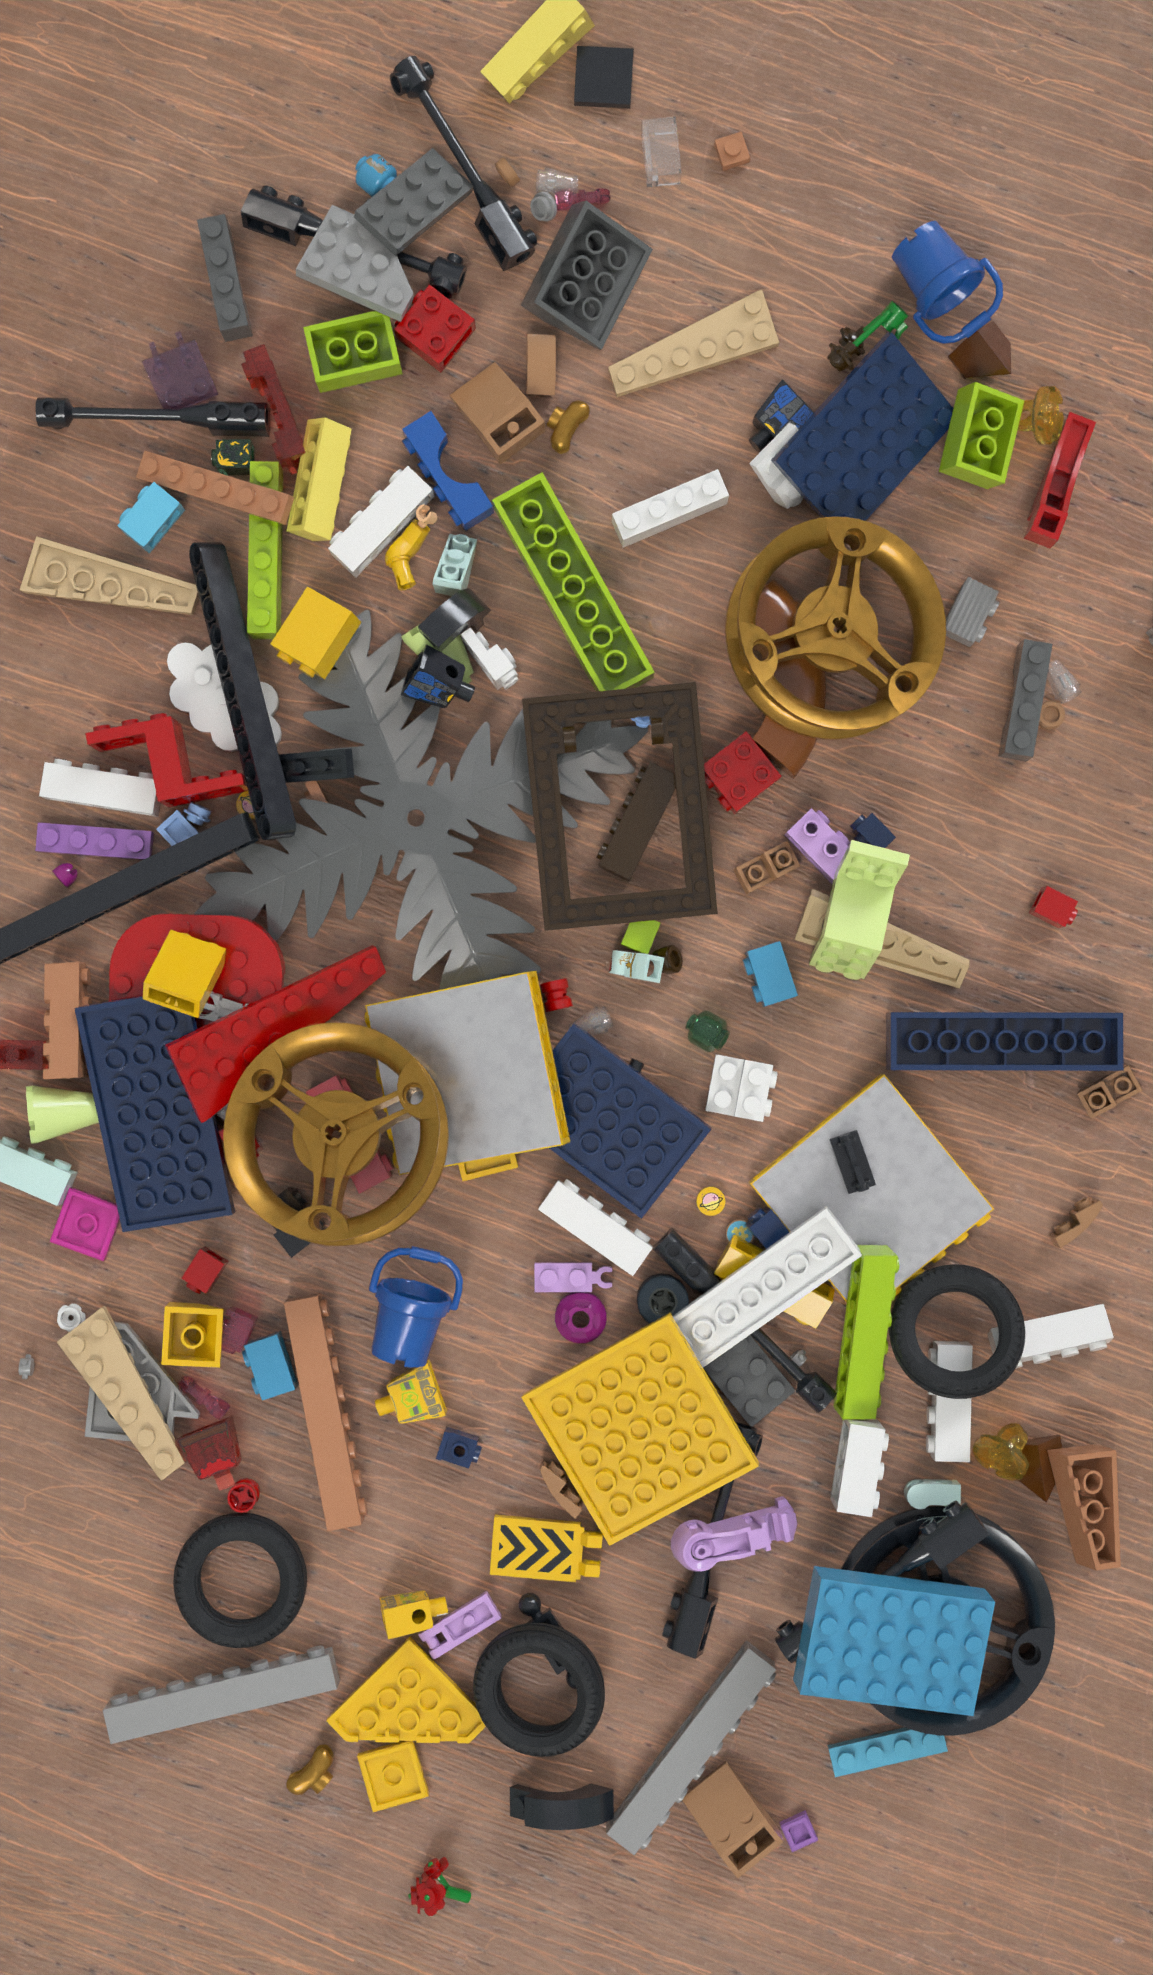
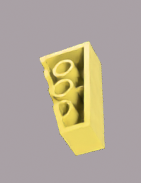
[480,0,595,103]

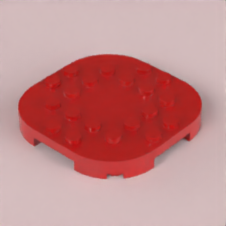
[109,913,286,1029]

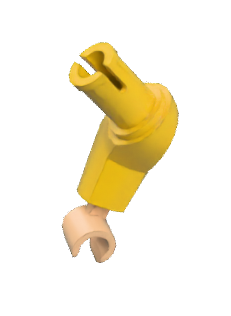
[385,504,437,591]

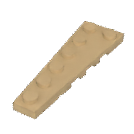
[20,536,199,615]
[57,1306,186,1481]

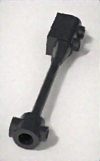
[390,56,537,271]
[241,185,467,299]
[35,397,270,437]
[652,1227,837,1413]
[662,1422,763,1659]
[775,1501,989,1663]

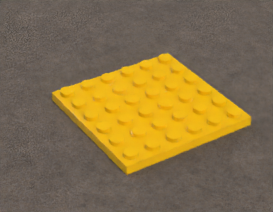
[521,1313,759,1546]

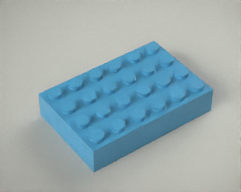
[793,1566,995,1716]

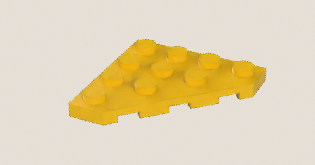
[326,1637,486,1743]

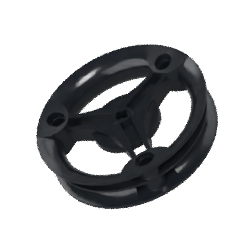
[841,1506,1055,1736]

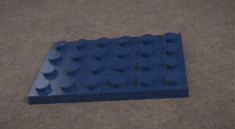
[771,332,954,521]
[549,1023,712,1219]

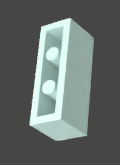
[0,1136,78,1206]

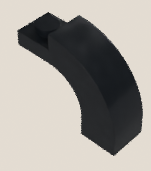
[418,588,491,652]
[510,1783,614,1830]

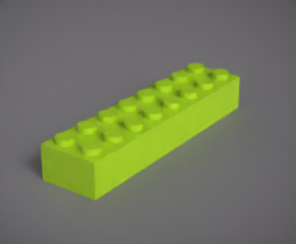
[492,472,655,691]

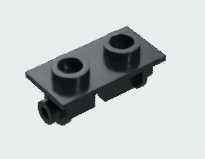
[829,1130,876,1194]

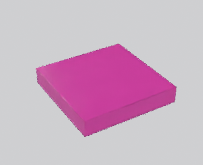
[50,1187,120,1261]

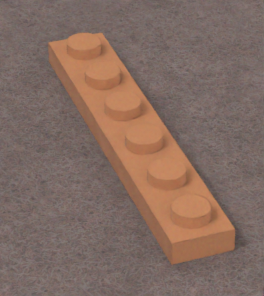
[136,450,295,525]

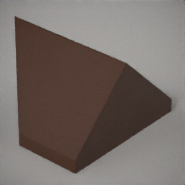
[948,321,1011,379]
[1003,1435,1062,1503]

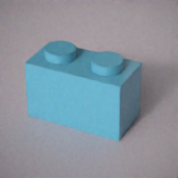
[117,482,185,554]

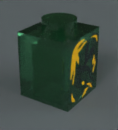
[211,439,255,475]

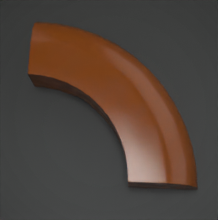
[752,579,826,779]

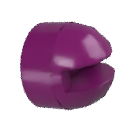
[52,863,77,888]

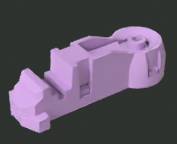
[671,1496,797,1572]

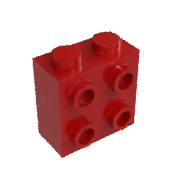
[394,284,476,373]
[704,731,782,815]

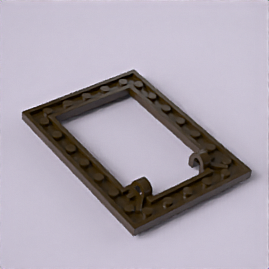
[522,682,718,931]

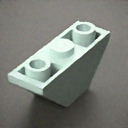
[433,534,477,596]

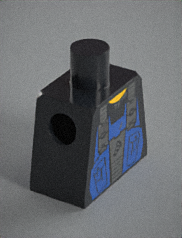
[749,379,814,452]
[401,644,475,708]

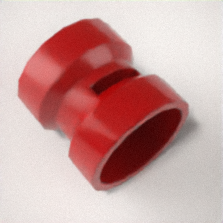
[539,978,573,1012]
[227,1478,260,1513]

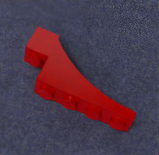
[1023,412,1096,549]

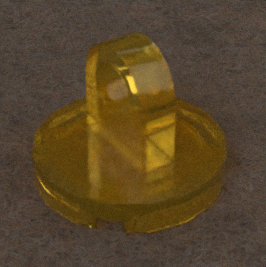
[1018,386,1064,445]
[972,1423,1029,1481]

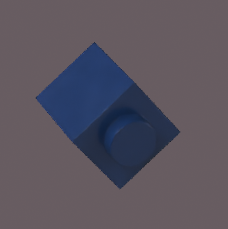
[744,1207,789,1250]

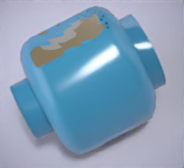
[355,154,397,197]

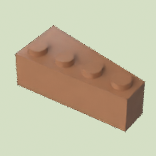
[43,962,92,1079]
[1047,1444,1121,1571]

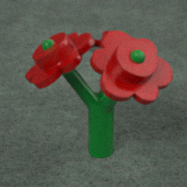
[408,1857,471,1916]

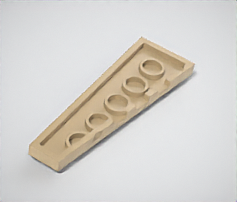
[608,290,779,397]
[795,889,969,989]

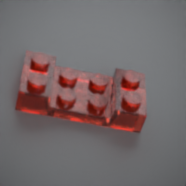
[241,344,306,475]

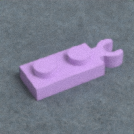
[534,1262,612,1292]

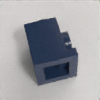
[850,813,896,848]
[436,1426,482,1469]

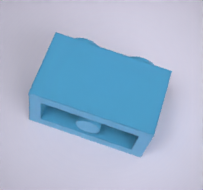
[742,941,798,1007]
[242,1331,299,1401]

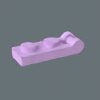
[418,1591,502,1659]

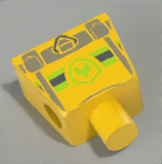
[375,1359,447,1424]
[379,1590,448,1639]

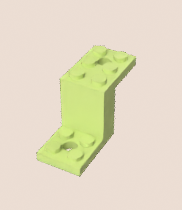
[809,840,910,980]

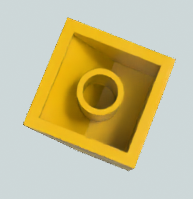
[161,1302,224,1368]

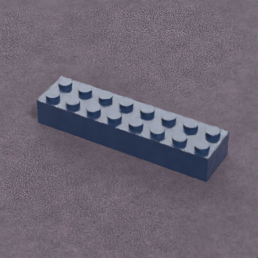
[886,1012,1124,1071]

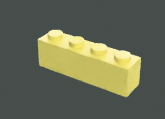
[287,417,352,541]

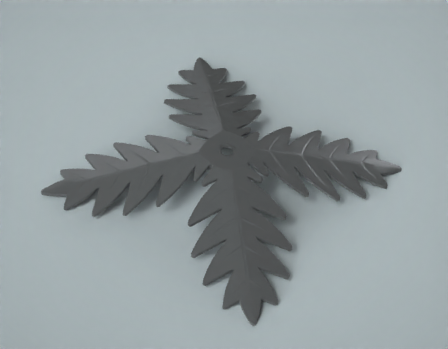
[194,597,648,990]

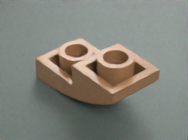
[525,333,556,395]
[733,841,801,895]
[1077,1064,1143,1119]
[1049,1197,1103,1248]
[540,1460,582,1519]

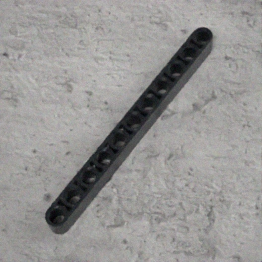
[189,542,296,840]
[0,812,260,965]

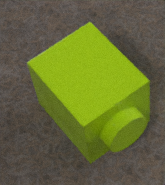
[621,920,661,954]

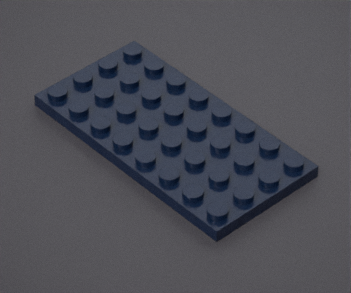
[74,996,235,1232]

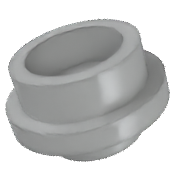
[530,191,557,221]

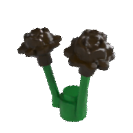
[827,301,909,372]

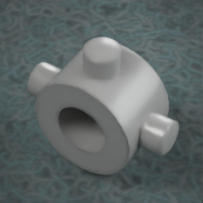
[790,1350,807,1367]
[19,1354,35,1379]

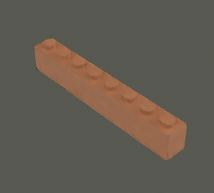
[284,1293,368,1532]

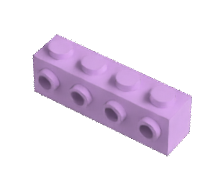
[785,808,850,884]

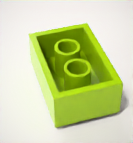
[303,311,403,393]
[938,382,1024,489]

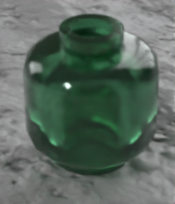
[685,1010,730,1053]

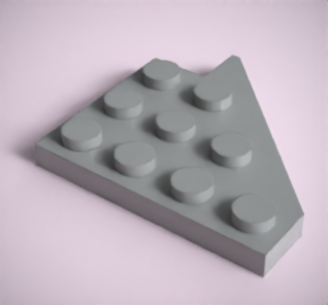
[296,198,413,322]
[85,1322,200,1441]

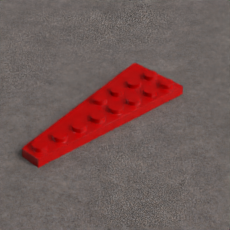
[165,945,386,1123]

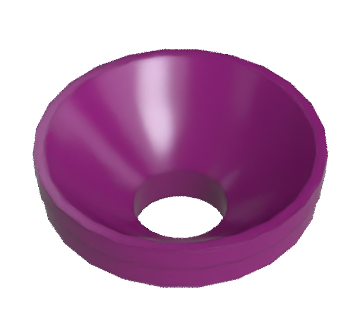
[555,1292,607,1344]

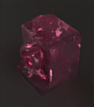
[222,1306,259,1354]

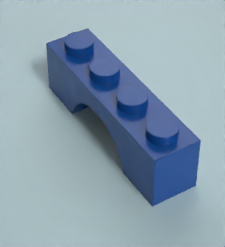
[402,411,494,531]

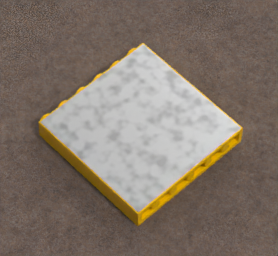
[364,971,570,1175]
[748,1074,994,1303]

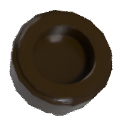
[652,945,683,975]

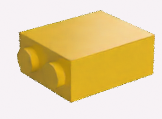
[271,586,361,679]
[143,930,226,1018]

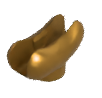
[546,400,590,454]
[286,1744,334,1795]

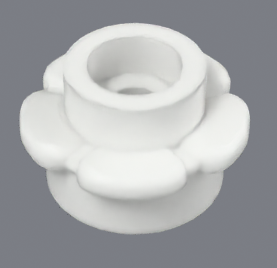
[57,1303,86,1332]

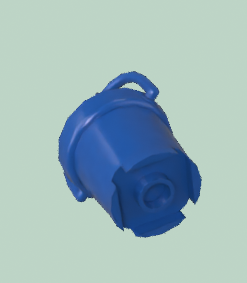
[892,221,1003,344]
[369,1246,463,1367]

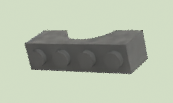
[197,214,253,342]
[998,639,1053,762]

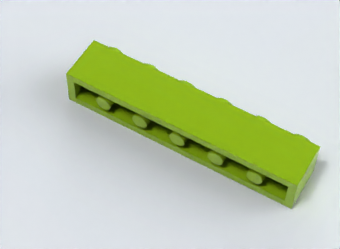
[247,461,284,639]
[833,1245,899,1420]

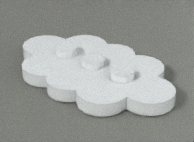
[167,643,282,752]

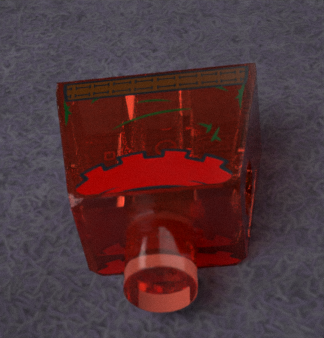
[176,1415,242,1491]

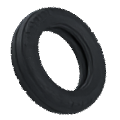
[889,1264,1025,1399]
[173,1513,307,1648]
[473,1623,605,1757]

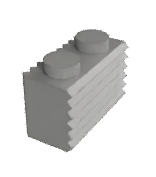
[946,577,1000,647]

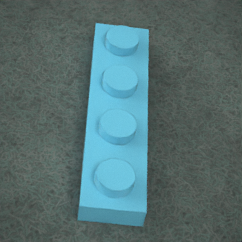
[827,1727,948,1777]

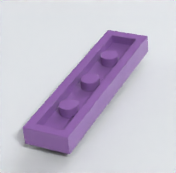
[35,823,154,860]

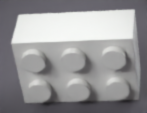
[830,1419,889,1517]

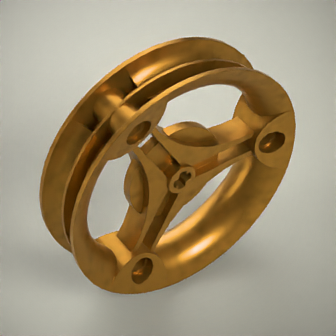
[725,517,946,740]
[223,1023,449,1246]

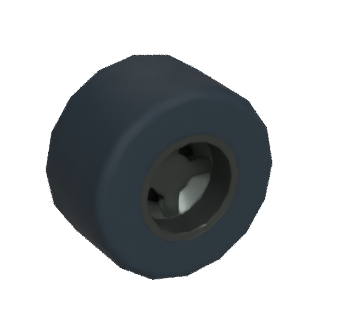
[637,1273,689,1323]

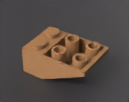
[449,362,546,465]
[682,1761,783,1879]

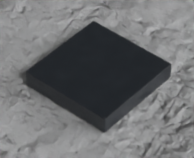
[574,46,634,109]

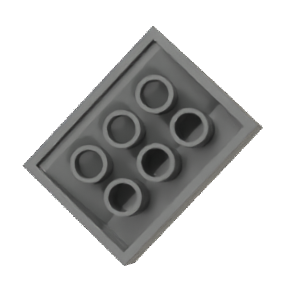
[521,200,653,350]

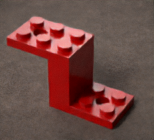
[85,713,248,808]

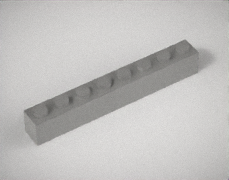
[606,1640,776,1855]
[103,1646,340,1744]

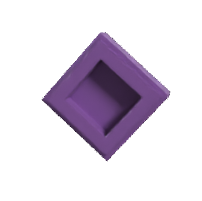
[779,1810,818,1852]

